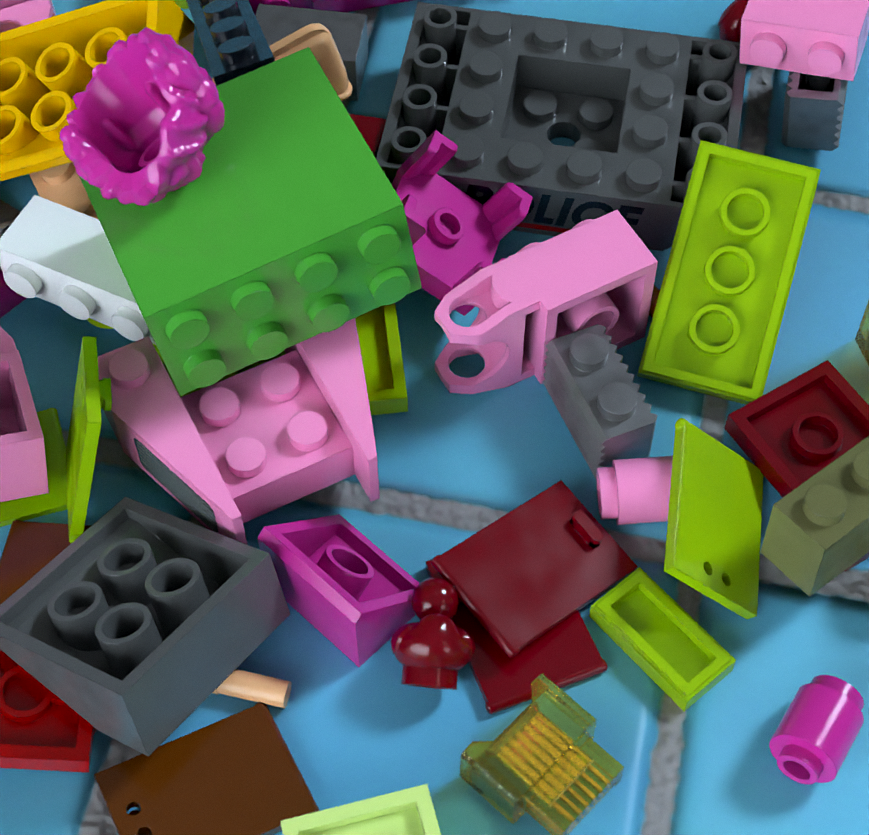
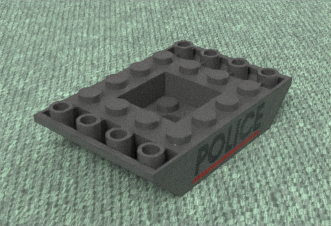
[376,2,747,251]

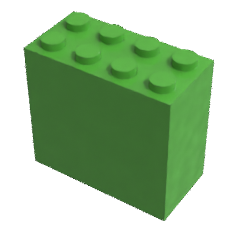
[73,47,422,396]

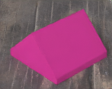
[258,514,419,667]

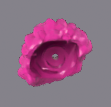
[60,27,225,206]

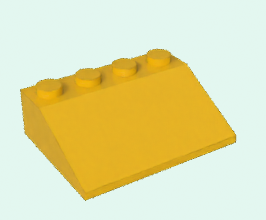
[0,0,195,182]

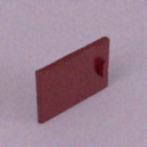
[431,480,638,658]
[425,559,607,714]

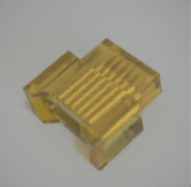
[460,673,624,835]

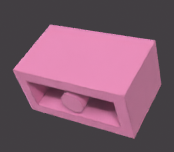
[739,0,869,81]

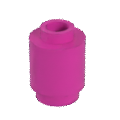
[769,675,864,785]

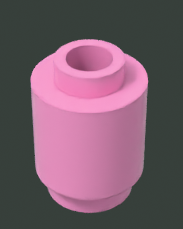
[596,456,673,525]

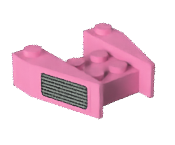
[98,318,380,545]

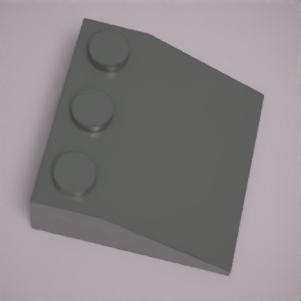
[0,497,290,757]

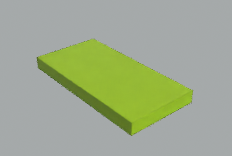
[637,140,821,405]

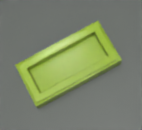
[589,567,736,712]

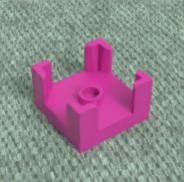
[392,130,533,316]

